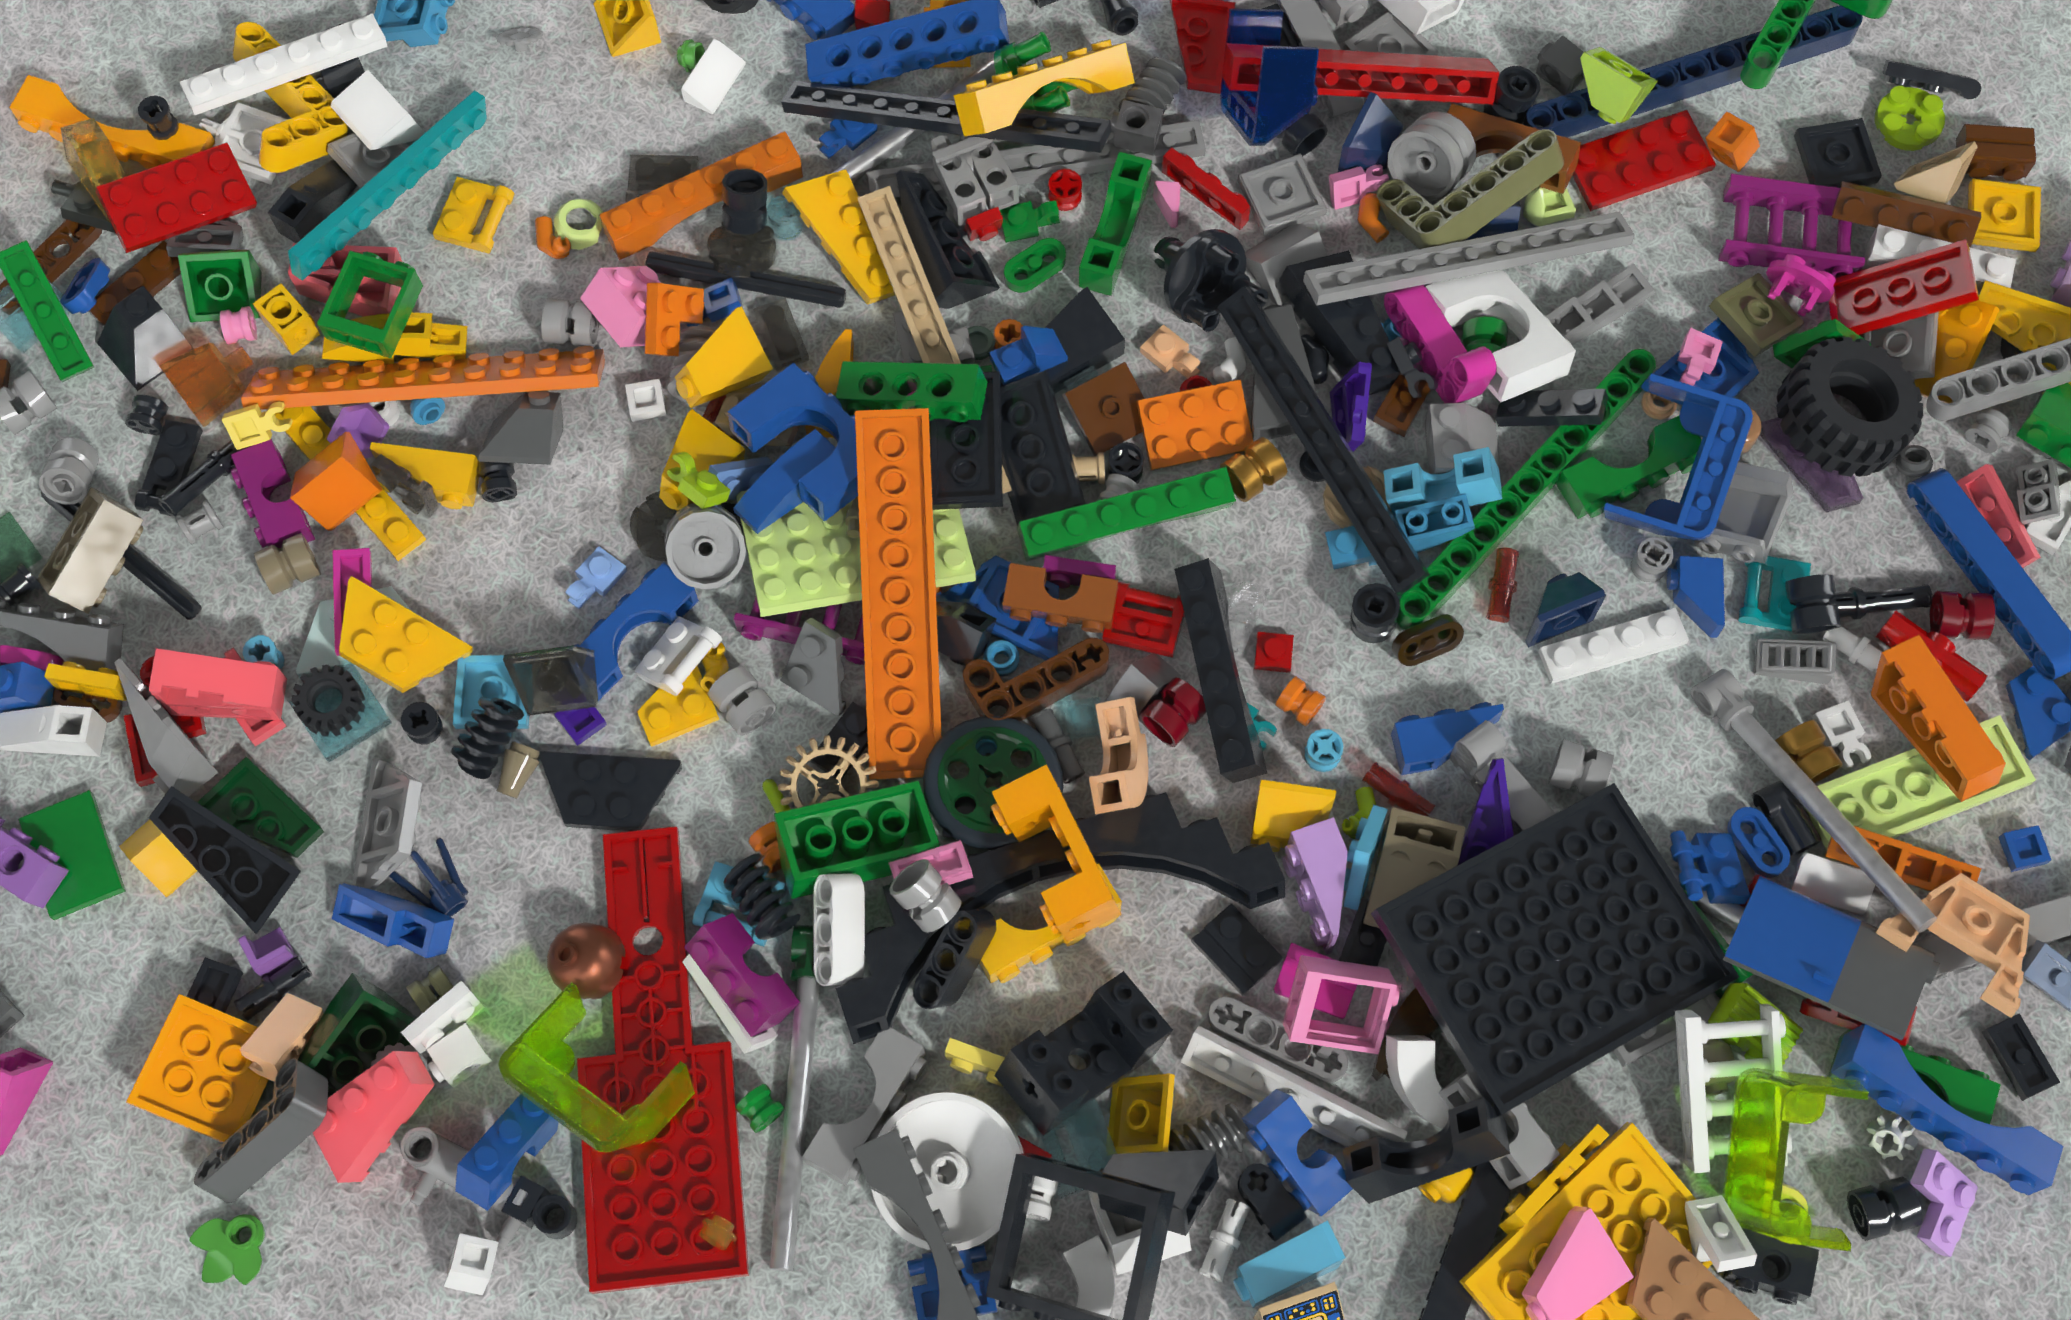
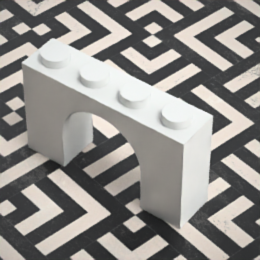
[1426,270,1576,403]

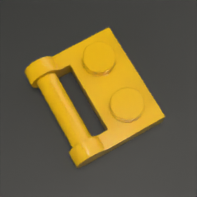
[432,177,515,254]

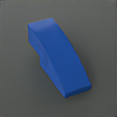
[734,429,836,534]
[332,883,454,958]

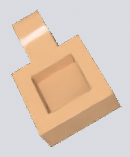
[1140,324,1200,379]

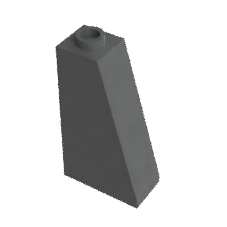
[1251,304,1318,442]

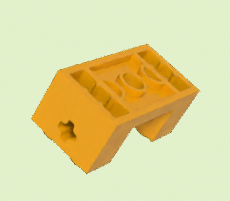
[991,764,1122,942]

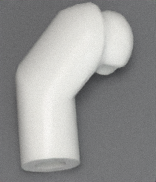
[1212,337,1246,384]

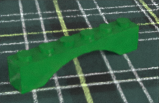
[1017,467,1236,562]

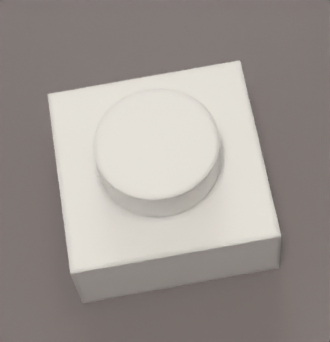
[625,378,667,422]

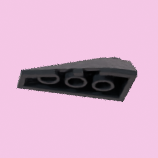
[896,170,1000,309]

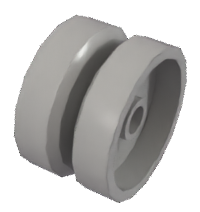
[1388,111,1476,201]
[664,503,746,590]

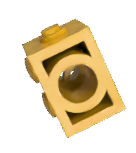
[252,283,320,355]

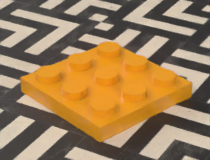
[126,994,269,1143]

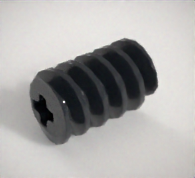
[451,697,524,779]
[723,853,801,940]

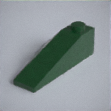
[298,973,417,1098]

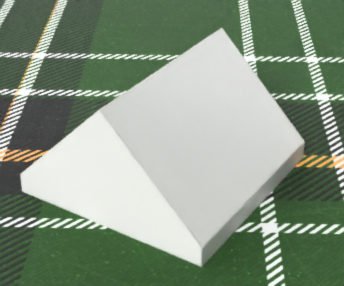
[330,70,425,150]

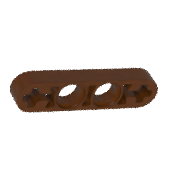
[0,219,103,315]

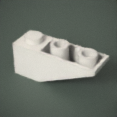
[0,705,107,757]

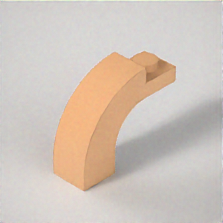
[1089,697,1149,814]

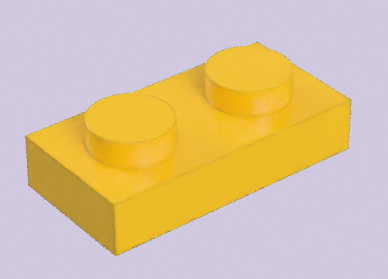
[44,661,127,701]

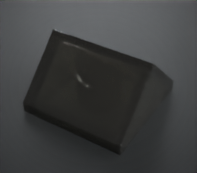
[503,645,598,716]

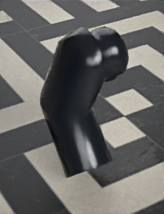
[1301,334,1329,384]

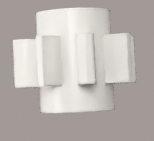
[1866,1110,1919,1160]

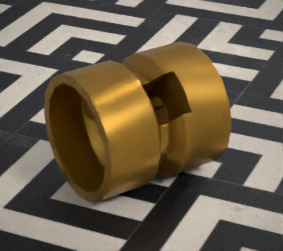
[1220,437,1288,502]
[1775,719,1843,783]

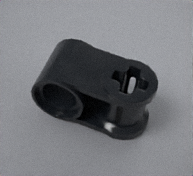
[1237,1163,1307,1242]

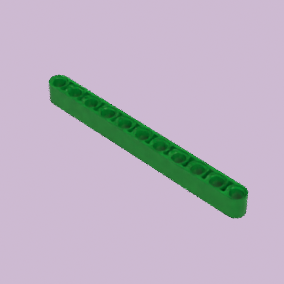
[1397,349,1656,630]

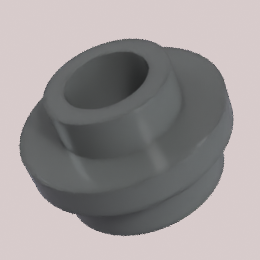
[1896,445,1933,478]

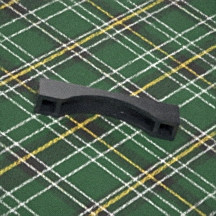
[1174,558,1268,783]

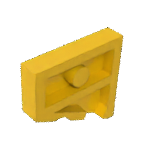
[637,665,720,747]

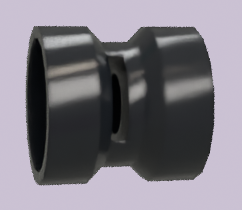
[1108,442,1144,484]
[478,462,517,503]

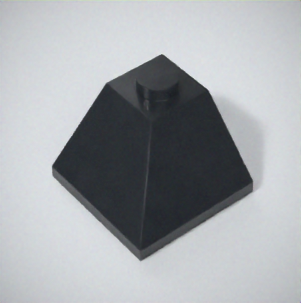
[97,286,194,391]

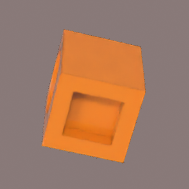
[1705,111,1760,172]

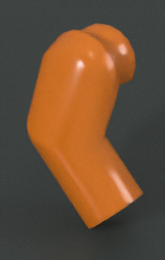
[1357,193,1389,243]
[535,216,571,259]

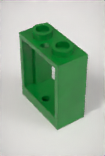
[317,251,423,358]

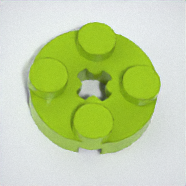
[1874,86,1945,151]

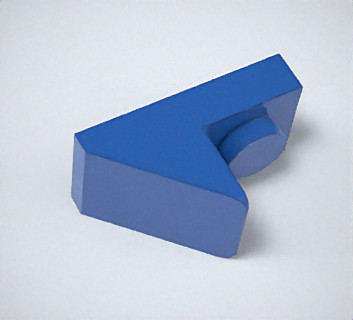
[989,326,1068,385]

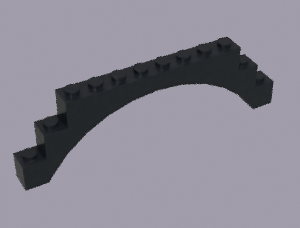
[835,792,1285,1044]

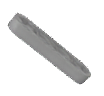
[1208,997,1348,1083]

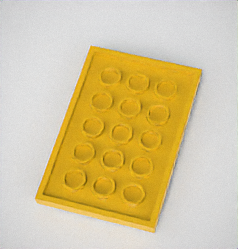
[1459,1122,1712,1320]

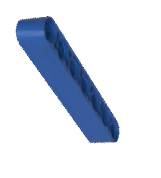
[1907,468,2071,681]

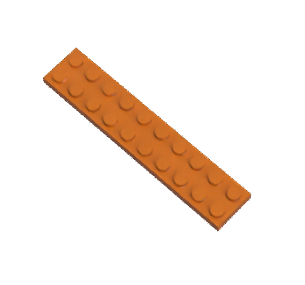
[241,346,605,410]
[855,408,942,780]

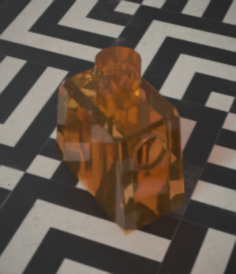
[159,343,254,427]

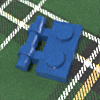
[1670,830,1750,904]
[907,1245,998,1320]

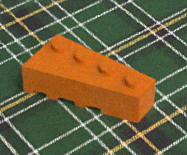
[1871,635,2006,802]

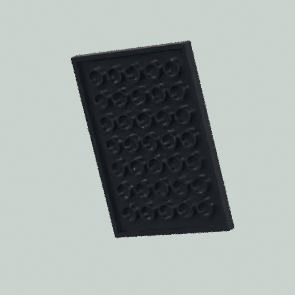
[1371,783,1740,1117]

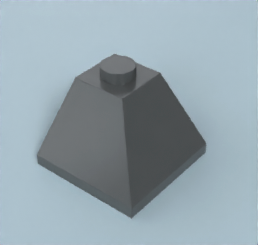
[479,390,563,465]

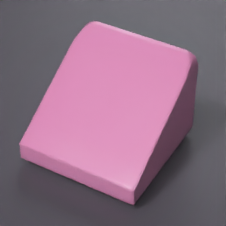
[1153,181,1181,228]

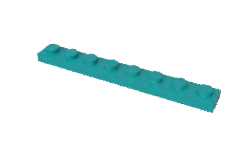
[288,90,487,281]

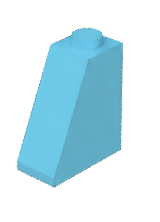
[1233,1221,1346,1308]

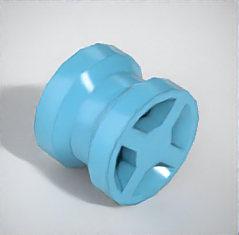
[1304,729,1344,772]

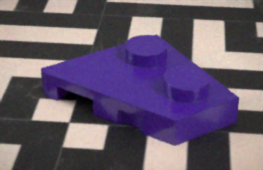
[1329,362,1372,452]

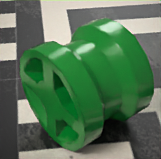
[736,1084,785,1133]

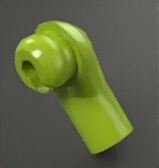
[1342,787,1376,839]

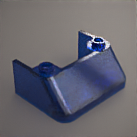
[1220,9,1319,146]

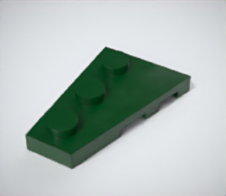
[197,757,324,858]

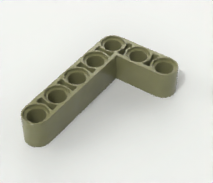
[1377,129,1564,249]

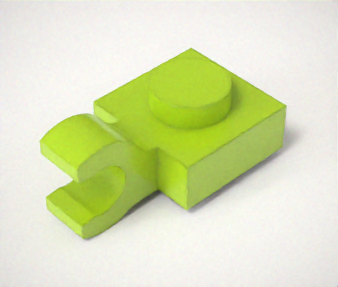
[667,452,731,510]

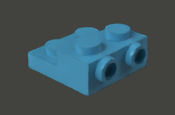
[374,0,455,47]

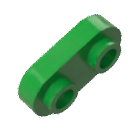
[1004,238,1066,293]

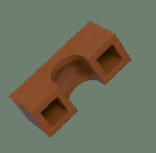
[1002,563,1118,633]

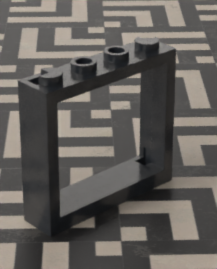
[986,1153,1176,1320]

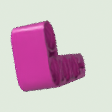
[1384,285,1497,403]

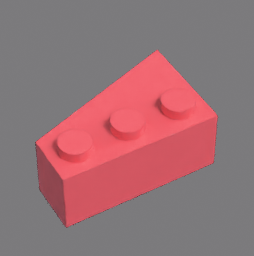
[288,243,403,317]
[148,648,287,720]
[313,1051,435,1183]

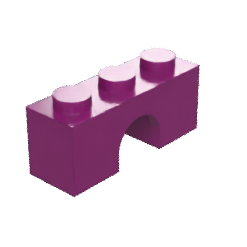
[230,439,315,548]
[684,913,800,1037]

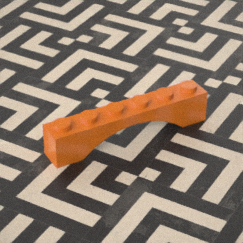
[599,131,803,260]

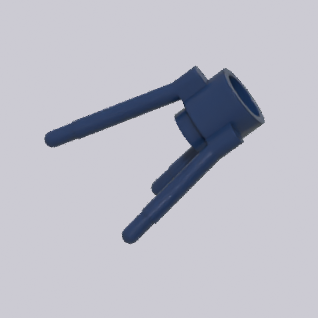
[389,838,469,917]

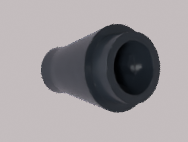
[1100,0,1138,36]

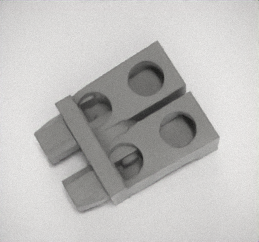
[931,135,1019,226]

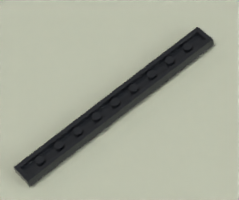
[781,81,1112,153]
[1217,286,1430,595]

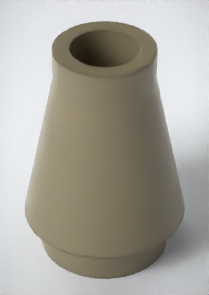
[496,741,540,799]

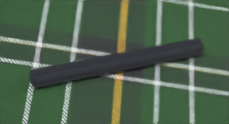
[645,251,846,308]
[41,491,202,620]

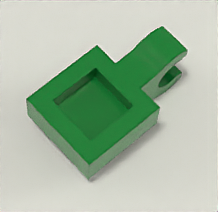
[1000,201,1060,243]

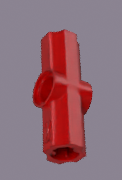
[1875,610,1988,702]

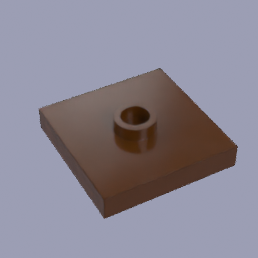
[1062,362,1144,456]

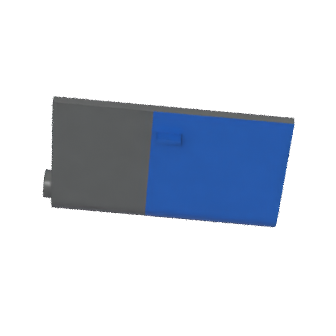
[1723,876,1940,1040]

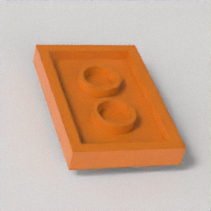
[1136,379,1253,470]

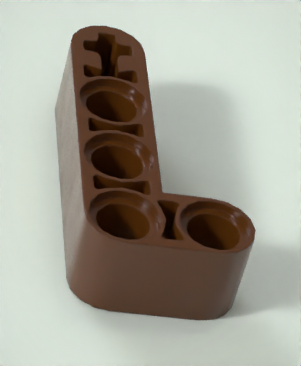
[963,638,1109,722]

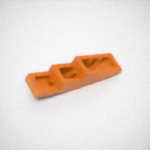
[1825,826,1982,892]

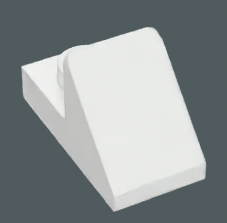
[1684,1195,1757,1272]

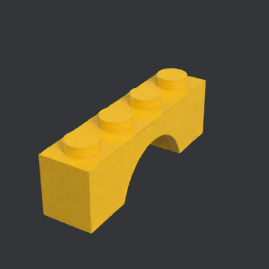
[979,864,1122,984]

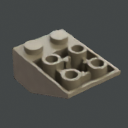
[1363,807,1465,928]

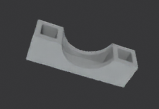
[802,1027,927,1187]

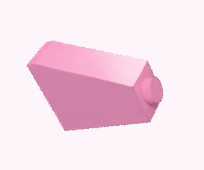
[1522,1206,1634,1320]

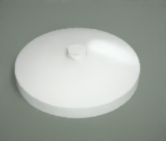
[872,1092,1024,1251]

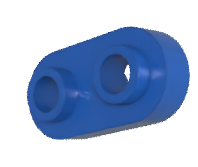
[60,258,110,314]
[1727,807,1790,878]

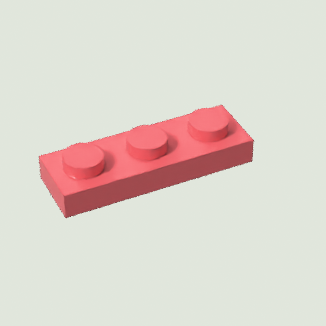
[1956,464,2041,568]

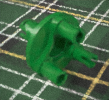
[994,31,1078,113]

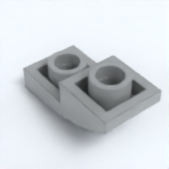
[2017,459,2060,525]

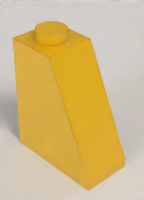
[675,306,773,408]
[659,409,745,511]

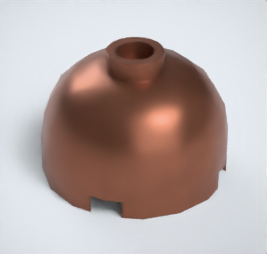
[547,922,625,1000]

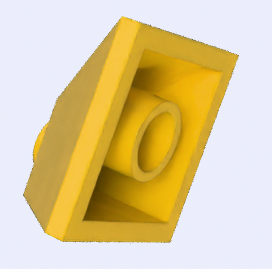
[1250,779,1336,852]

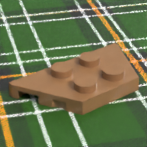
[1625,1217,1760,1320]

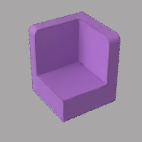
[327,403,389,459]
[238,927,297,977]

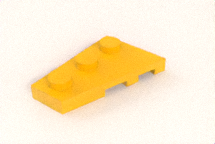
[1498,1124,1609,1235]

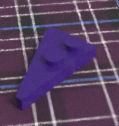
[1457,758,1513,866]

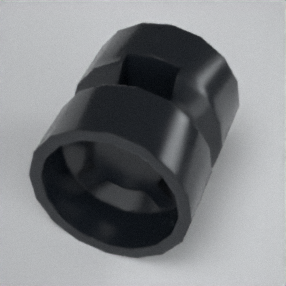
[1484,66,1541,124]
[1264,93,1328,157]
[722,169,767,235]
[1785,574,1841,634]
[1349,583,1400,644]
[1847,1176,1922,1241]

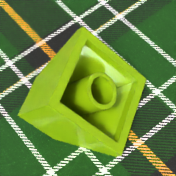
[1580,46,1657,124]

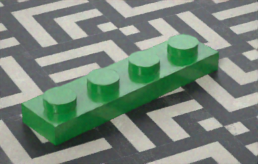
[0,240,95,382]

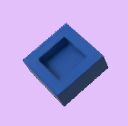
[1998,825,2052,872]

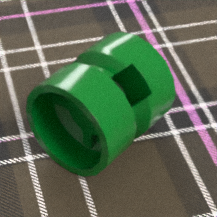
[1462,316,1508,353]

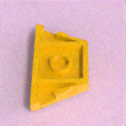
[339,576,473,693]

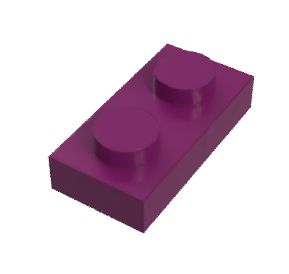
[1043,555,1116,589]

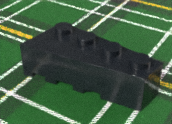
[1276,250,1401,395]
[148,786,301,934]

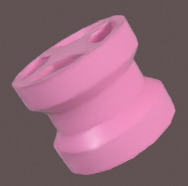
[220,306,257,345]

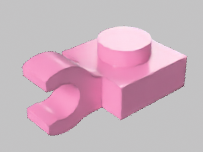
[1329,164,1389,210]
[1677,328,1723,386]

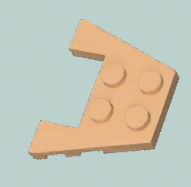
[1876,873,2030,1018]

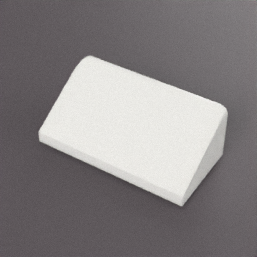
[681,39,746,114]
[1791,853,1875,917]

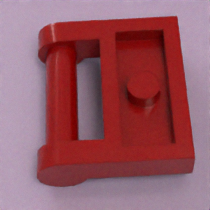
[1102,581,1185,658]

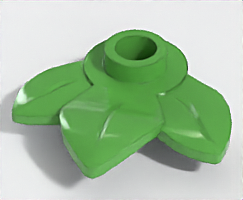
[189,1214,265,1285]

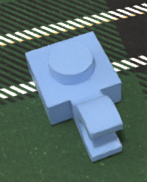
[565,546,627,609]

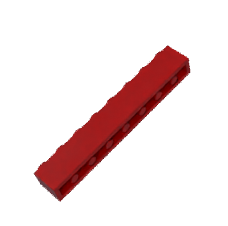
[1222,43,1499,105]

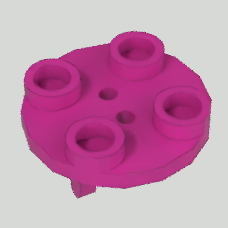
[1766,254,1836,317]

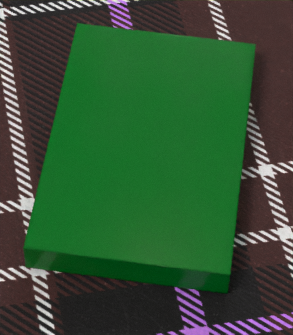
[18,790,126,920]

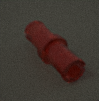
[1486,547,1519,623]
[1362,761,1436,817]

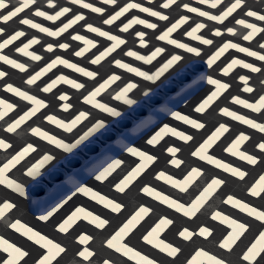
[1523,5,1863,137]

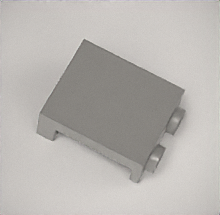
[1694,462,1794,564]

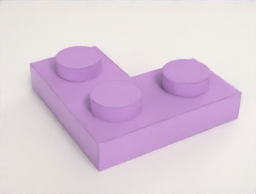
[1910,1148,1978,1257]

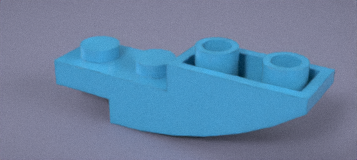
[1325,494,1475,570]

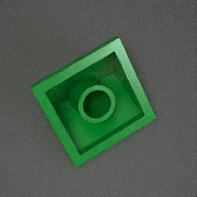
[178,250,262,322]

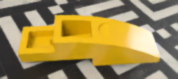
[322,312,468,364]

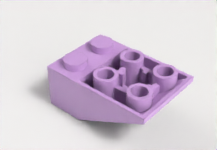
[1282,817,1348,955]

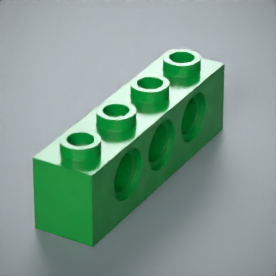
[835,361,988,422]

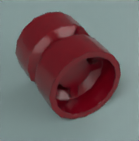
[1929,590,1995,640]
[1140,677,1206,747]

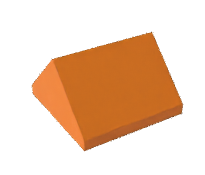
[290,432,383,531]

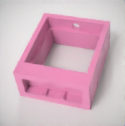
[1283,955,1400,1054]

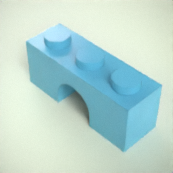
[1383,447,1502,516]

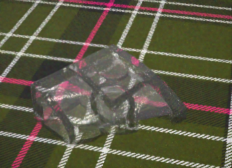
[1179,582,1270,656]

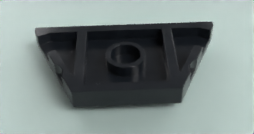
[539,751,682,831]

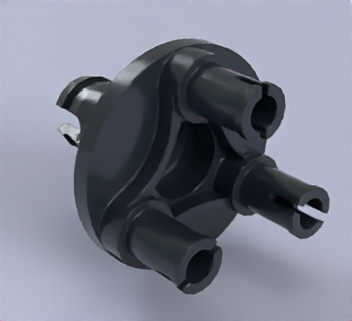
[1153,229,1268,332]

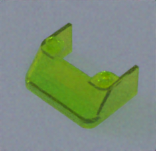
[499,982,695,1152]
[1723,1068,1869,1252]

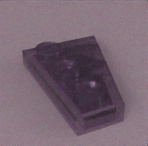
[1760,417,1863,513]

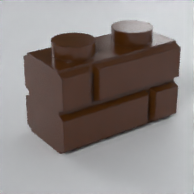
[1956,124,2036,181]

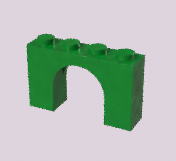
[2016,383,2071,468]

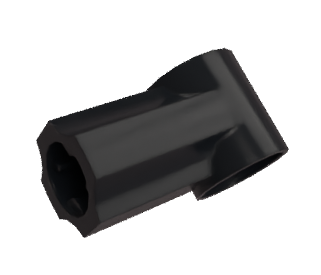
[1752,780,1822,856]

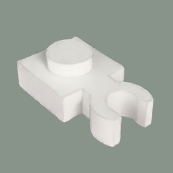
[1812,700,1871,770]

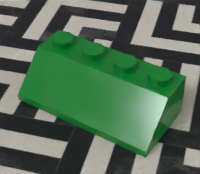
[774,781,940,899]

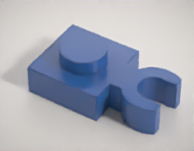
[686,277,744,327]

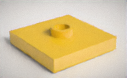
[1968,178,2041,252]

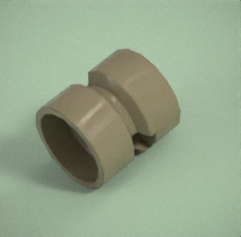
[254,533,321,595]

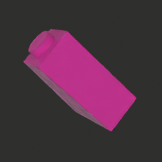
[0,1047,53,1156]

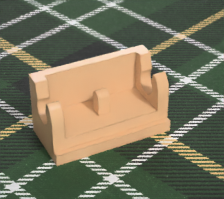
[240,993,324,1082]

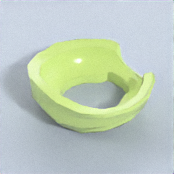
[554,198,603,250]

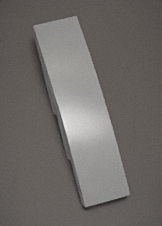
[1517,264,1655,345]

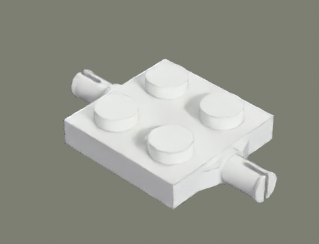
[199,103,307,185]

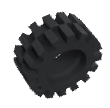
[292,665,365,737]

